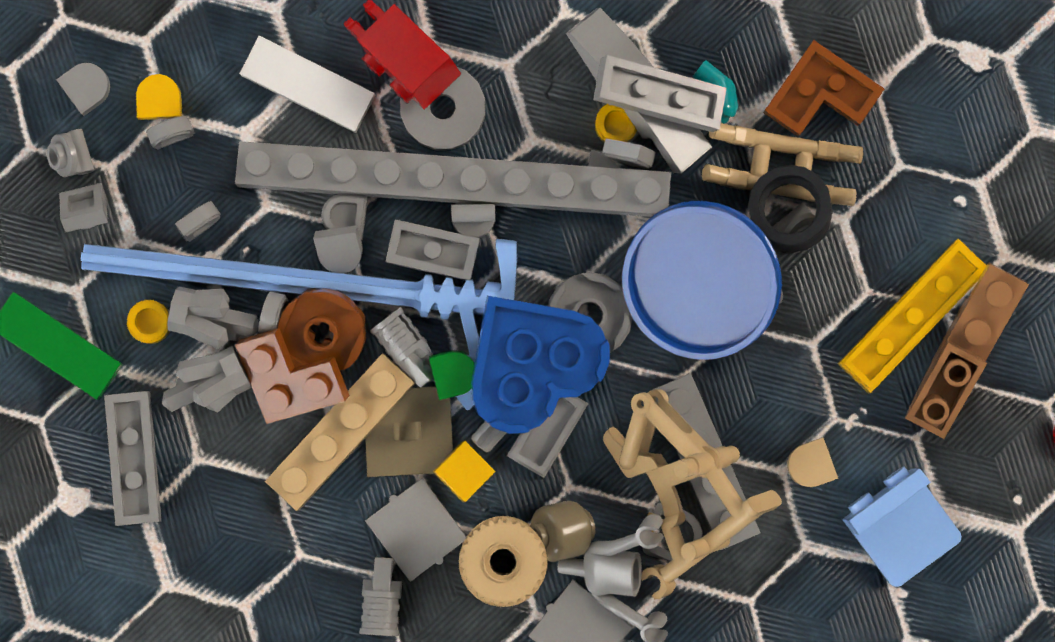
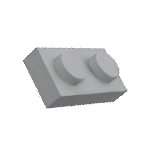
[385,219,480,281]

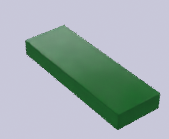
[0,292,123,400]

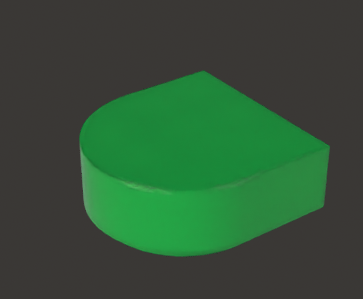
[429,350,475,400]

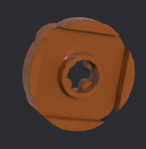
[278,288,366,371]

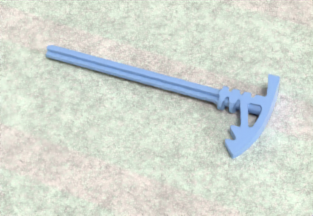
[81,239,517,410]

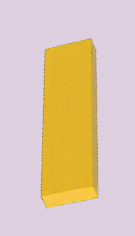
[837,239,987,393]

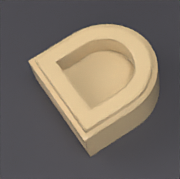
[787,437,838,487]

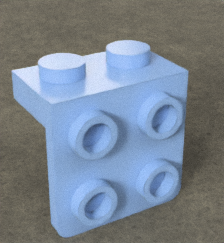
[842,466,962,587]

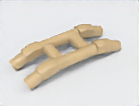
[702,123,863,206]

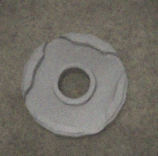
[400,67,485,151]
[548,272,632,353]

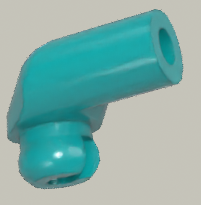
[693,60,738,124]

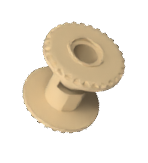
[459,516,547,607]

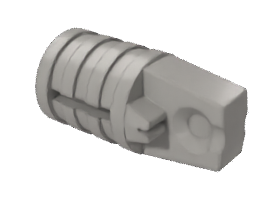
[370,307,434,387]
[359,557,402,636]

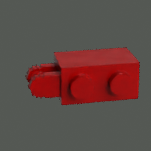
[343,0,461,110]

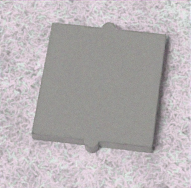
[365,478,467,582]
[528,579,632,642]

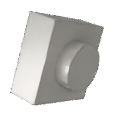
[59,183,108,233]

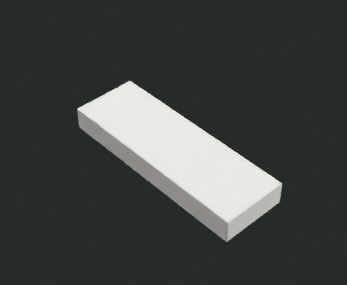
[239,36,375,133]

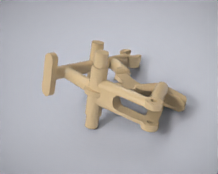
[603,389,782,600]

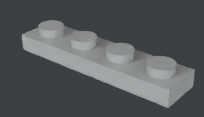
[653,373,761,550]

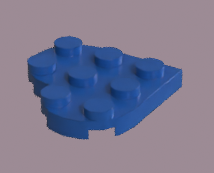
[471,295,610,434]

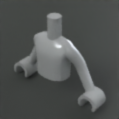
[558,514,668,642]

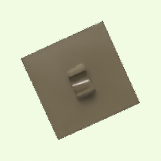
[365,387,453,477]

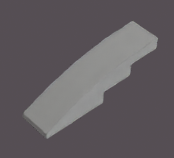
[566,8,712,173]

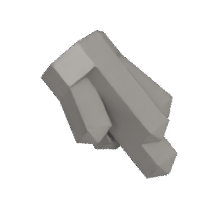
[167,286,259,350]
[162,346,252,413]

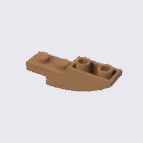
[905,262,1029,439]

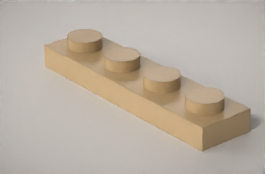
[265,353,416,511]

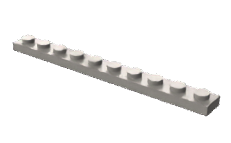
[235,141,671,217]

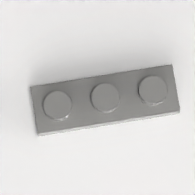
[593,55,727,132]
[104,391,161,526]

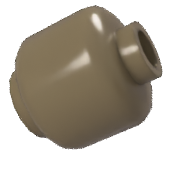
[530,501,595,562]

